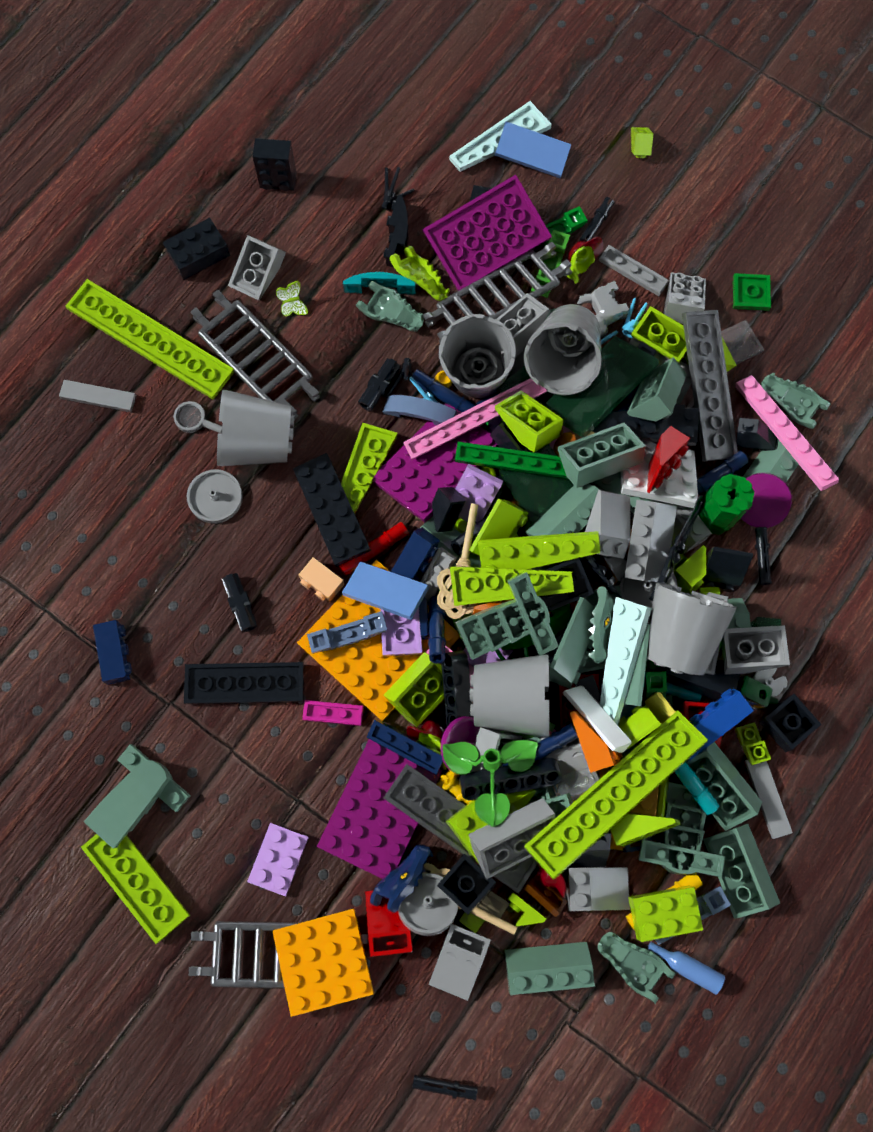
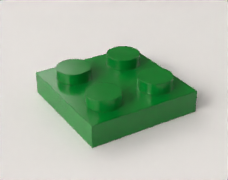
[733,273,771,311]

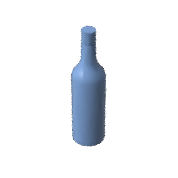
[647,942,725,995]

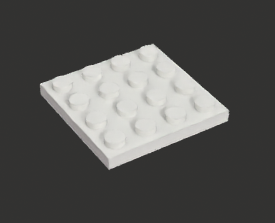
[621,440,698,508]

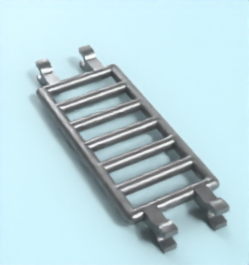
[423,242,572,343]
[191,290,320,419]
[188,921,368,988]

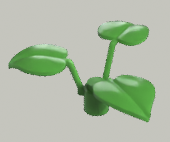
[443,740,538,827]

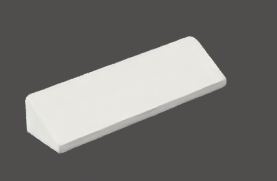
[563,686,632,753]

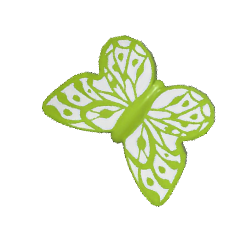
[276,281,308,316]

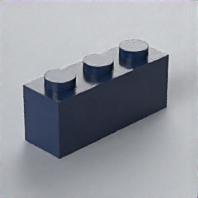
[391,527,440,582]
[93,620,132,685]

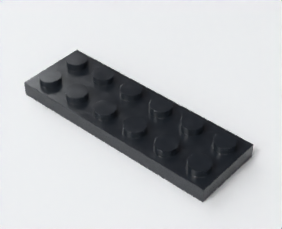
[293,453,371,567]
[184,662,304,705]

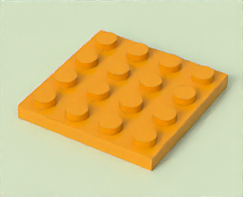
[272,909,374,1017]

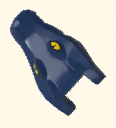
[370,845,433,913]

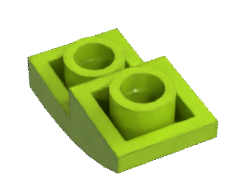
[735,722,771,766]

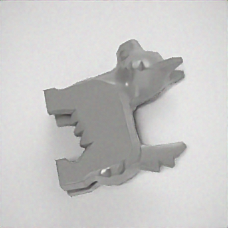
[577,281,629,337]

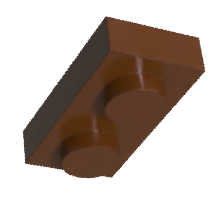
[524,873,568,917]

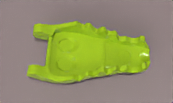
[390,246,450,301]

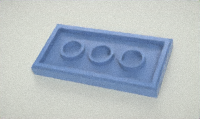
[495,121,571,178]
[342,562,429,620]

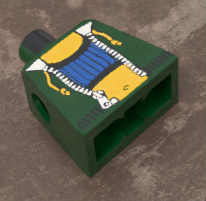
[737,676,778,710]

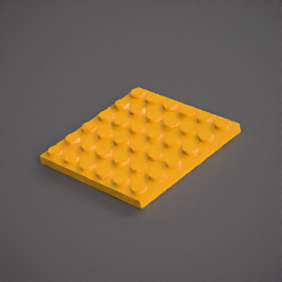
[297,560,460,721]

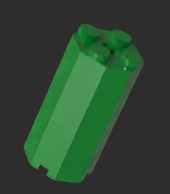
[699,474,755,535]

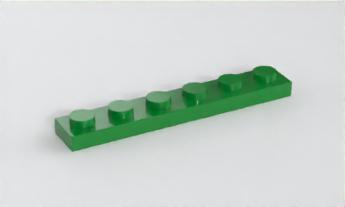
[455,442,569,479]

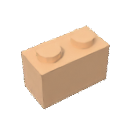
[299,557,344,602]

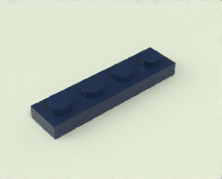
[367,718,443,775]

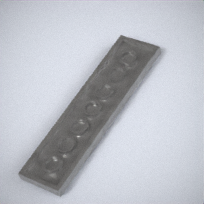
[682,310,738,462]
[383,764,538,893]

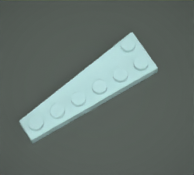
[449,101,552,172]
[599,597,652,725]

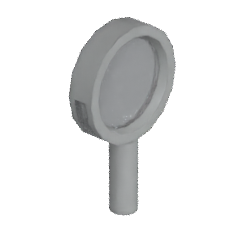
[173,401,222,434]

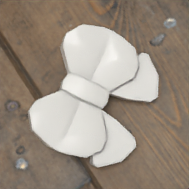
[753,668,787,697]

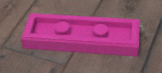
[302,700,364,726]

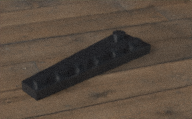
[581,408,699,446]

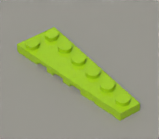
[341,423,398,514]
[478,531,600,570]
[450,567,574,606]

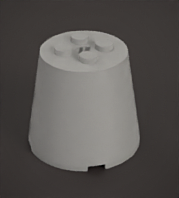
[524,304,602,395]
[439,314,516,399]
[217,390,294,466]
[647,583,737,675]
[470,655,549,737]

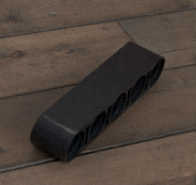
[441,650,473,727]
[459,758,562,800]

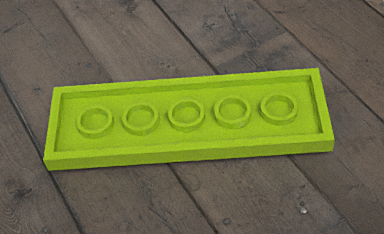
[81,834,190,944]

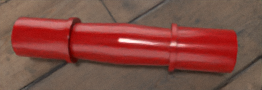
[339,522,409,576]

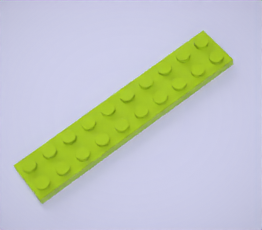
[65,279,234,400]
[524,710,708,880]

